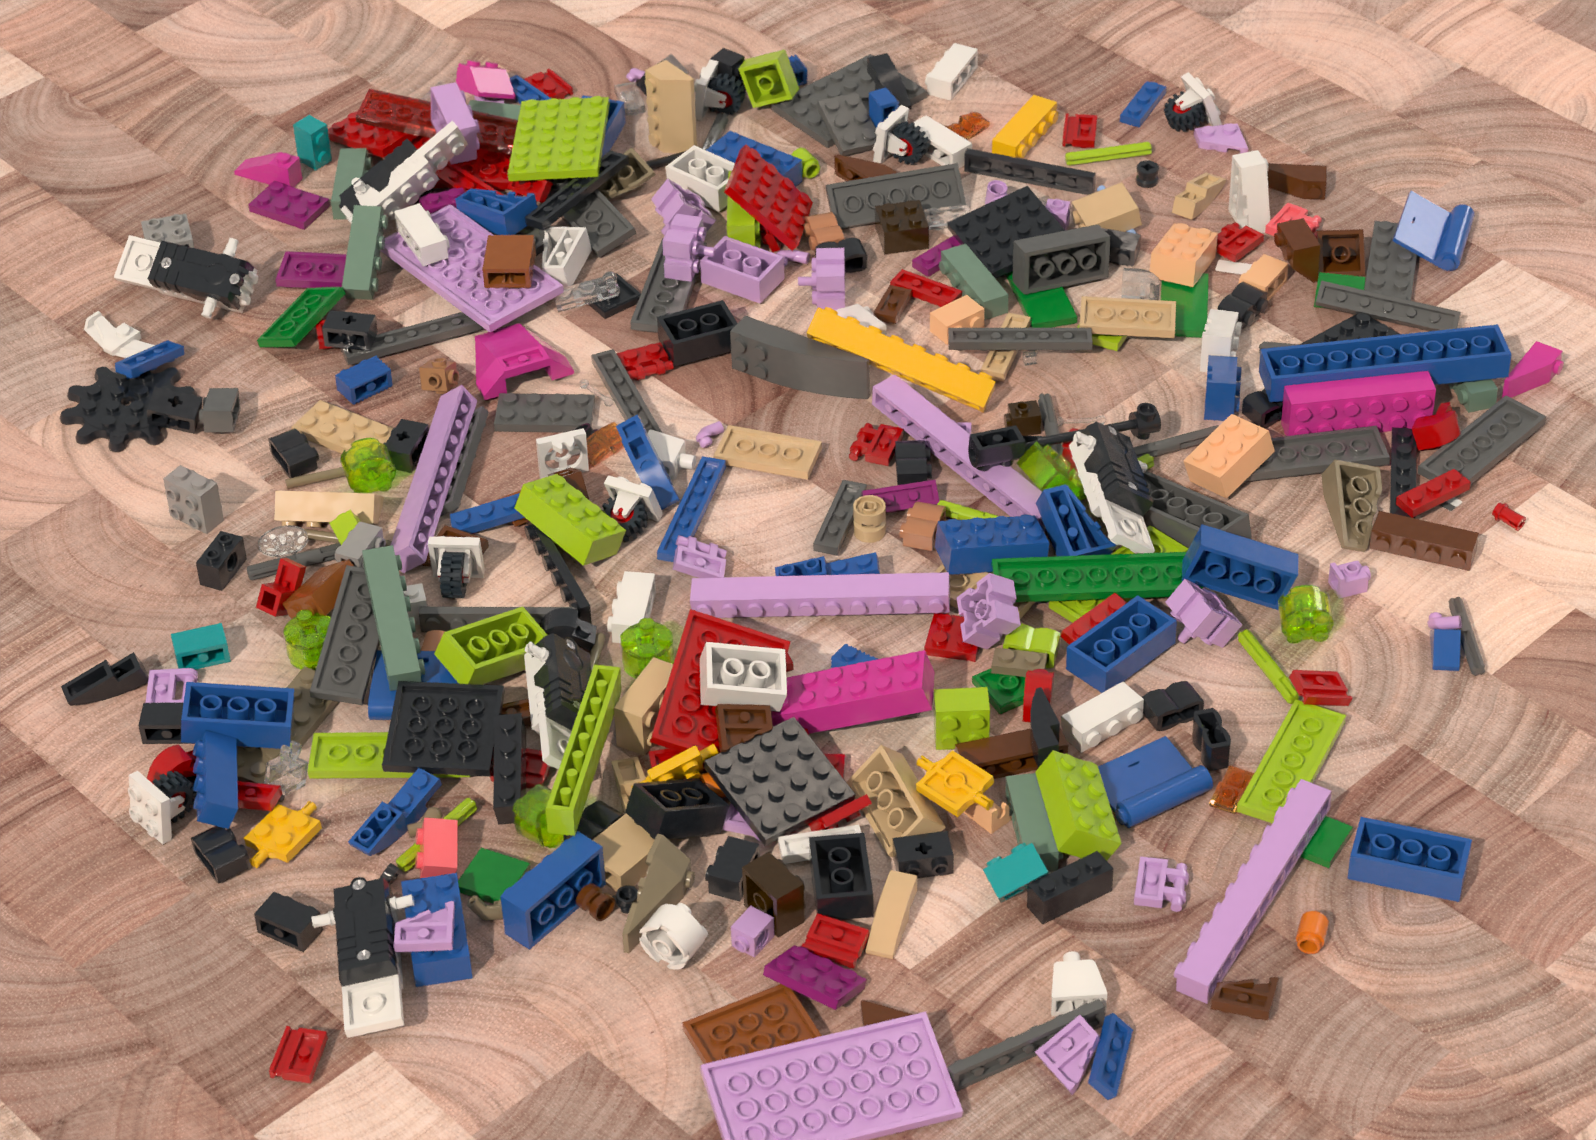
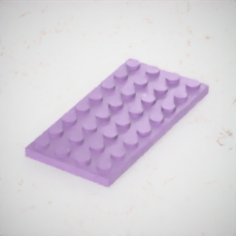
[381,204,564,332]
[700,1012,963,1140]

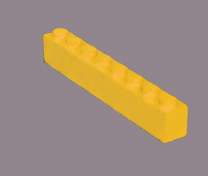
[806,307,995,413]

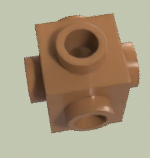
[419,358,459,394]

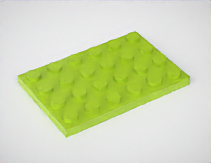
[508,96,610,181]

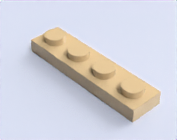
[981,313,1031,381]

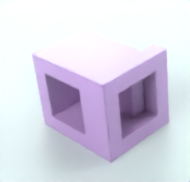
[1328,560,1371,599]

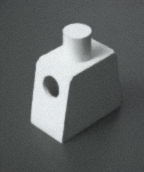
[635,430,696,480]
[1051,951,1107,1016]

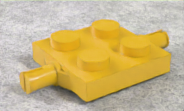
[631,744,718,788]
[916,750,994,817]
[244,801,322,868]

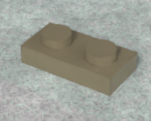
[991,648,1047,677]

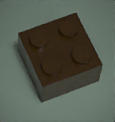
[875,200,929,255]
[742,852,806,938]

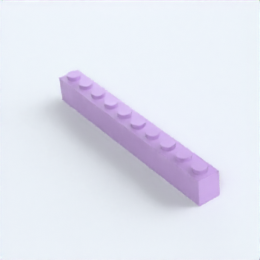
[872,374,1047,532]
[390,385,477,573]
[690,572,950,618]
[1174,779,1331,1004]

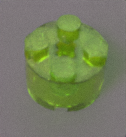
[340,438,396,493]
[1278,585,1334,644]
[283,610,331,670]
[620,618,674,679]
[513,784,564,848]

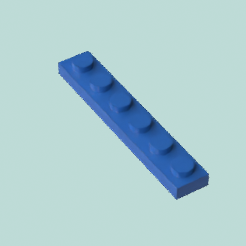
[657,456,726,562]

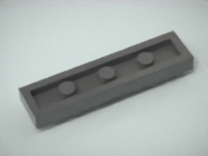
[813,480,867,556]

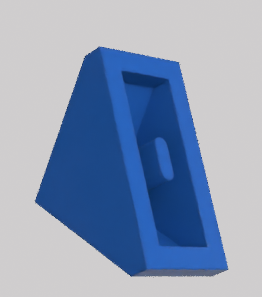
[1430,629,1461,671]

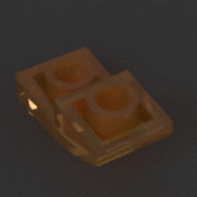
[945,112,990,140]
[586,422,623,466]
[1209,765,1254,814]

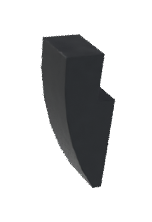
[867,53,912,110]
[61,652,149,706]
[1030,687,1060,768]

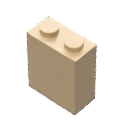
[1071,182,1142,232]
[593,814,654,892]

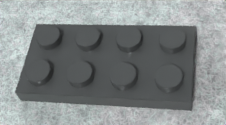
[494,393,595,433]

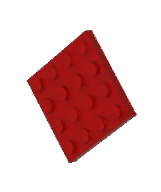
[328,93,433,158]
[724,144,813,251]

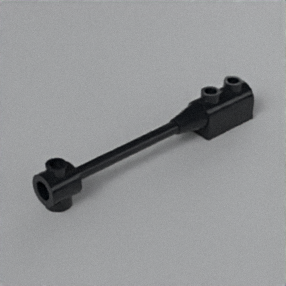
[968,403,1161,471]

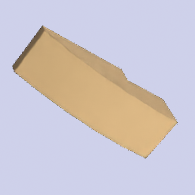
[1172,172,1226,220]
[611,756,646,815]
[866,870,917,959]

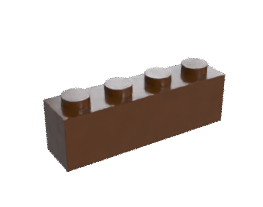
[1370,511,1479,571]
[955,728,1068,779]

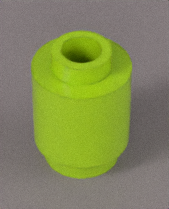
[791,148,820,179]

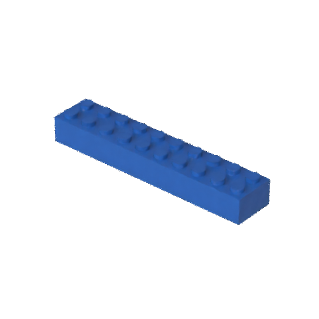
[1259,324,1512,402]

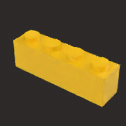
[992,95,1059,158]

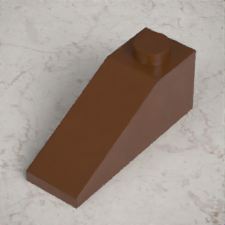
[834,154,898,181]
[1267,163,1327,200]

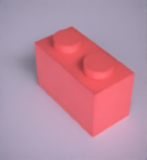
[415,818,457,878]

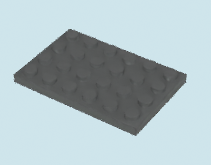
[772,54,927,148]

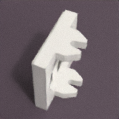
[536,428,589,479]

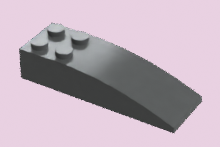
[730,316,870,399]
[1143,471,1252,548]

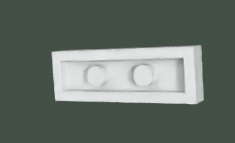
[778,825,861,864]

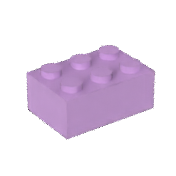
[430,82,480,164]
[700,236,784,303]

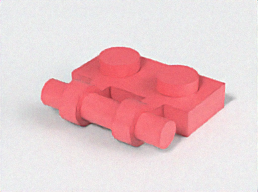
[1265,203,1322,236]

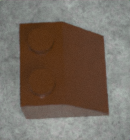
[1274,218,1320,283]
[1314,229,1365,276]

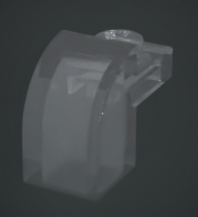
[1121,268,1160,300]

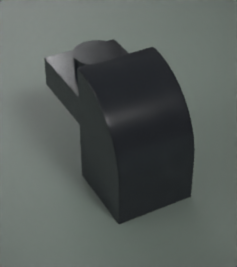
[539,608,597,650]

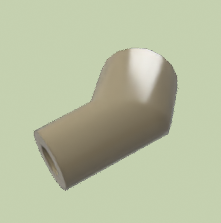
[407,807,442,838]
[467,896,503,921]

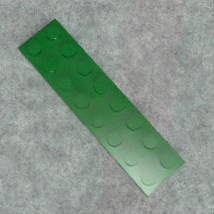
[991,552,1203,602]

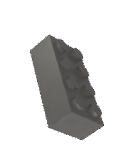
[1013,224,1110,294]

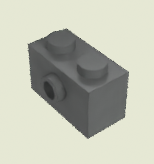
[199,388,241,432]

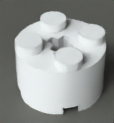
[639,903,708,970]

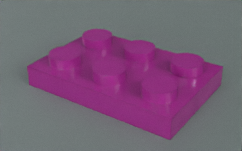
[248,181,330,230]
[276,251,347,288]
[763,945,867,1010]

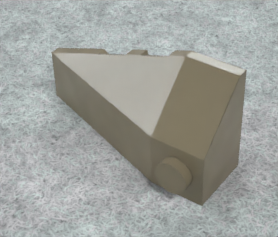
[597,148,656,199]
[1321,460,1382,552]
[622,834,695,953]

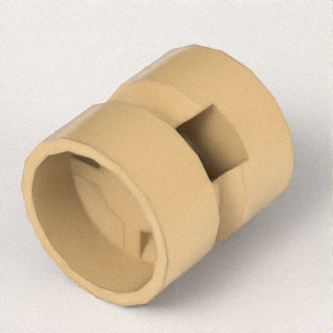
[853,495,886,543]

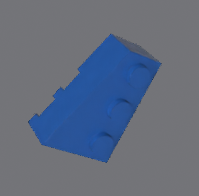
[455,189,537,235]
[1204,355,1242,421]
[1036,484,1116,556]

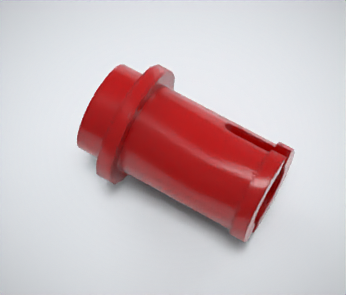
[1492,503,1526,531]

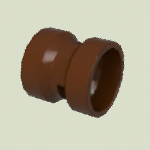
[576,883,616,921]

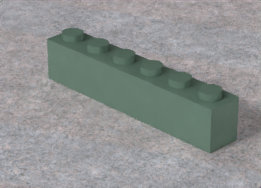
[362,545,425,691]

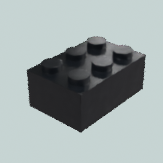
[657,300,738,367]
[625,778,730,840]
[809,833,874,920]

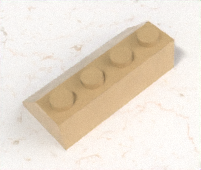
[645,60,697,153]
[274,490,384,528]
[846,745,945,857]

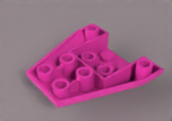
[475,323,574,400]

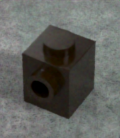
[1004,400,1041,436]

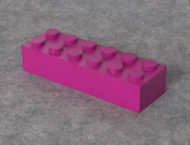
[1281,371,1436,436]
[771,650,935,734]

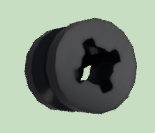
[1136,160,1159,188]

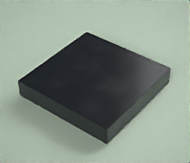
[579,273,641,319]

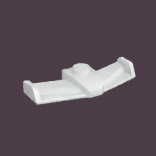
[84,311,155,358]

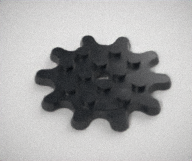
[60,367,197,452]

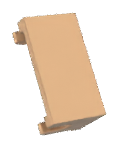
[963,802,1011,834]

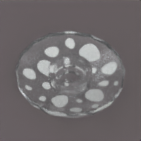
[258,525,308,557]

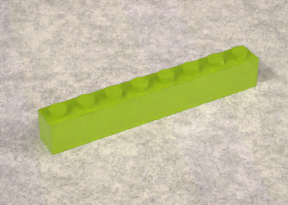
[546,665,622,836]

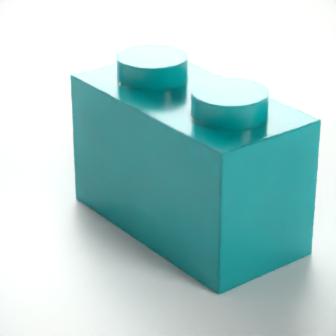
[293,115,332,171]
[171,623,231,670]
[983,843,1049,903]

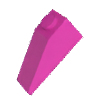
[234,152,302,187]
[1502,341,1564,398]

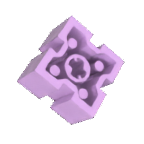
[651,179,716,235]
[662,213,716,282]
[798,248,845,310]
[957,573,1021,649]
[1165,579,1242,648]

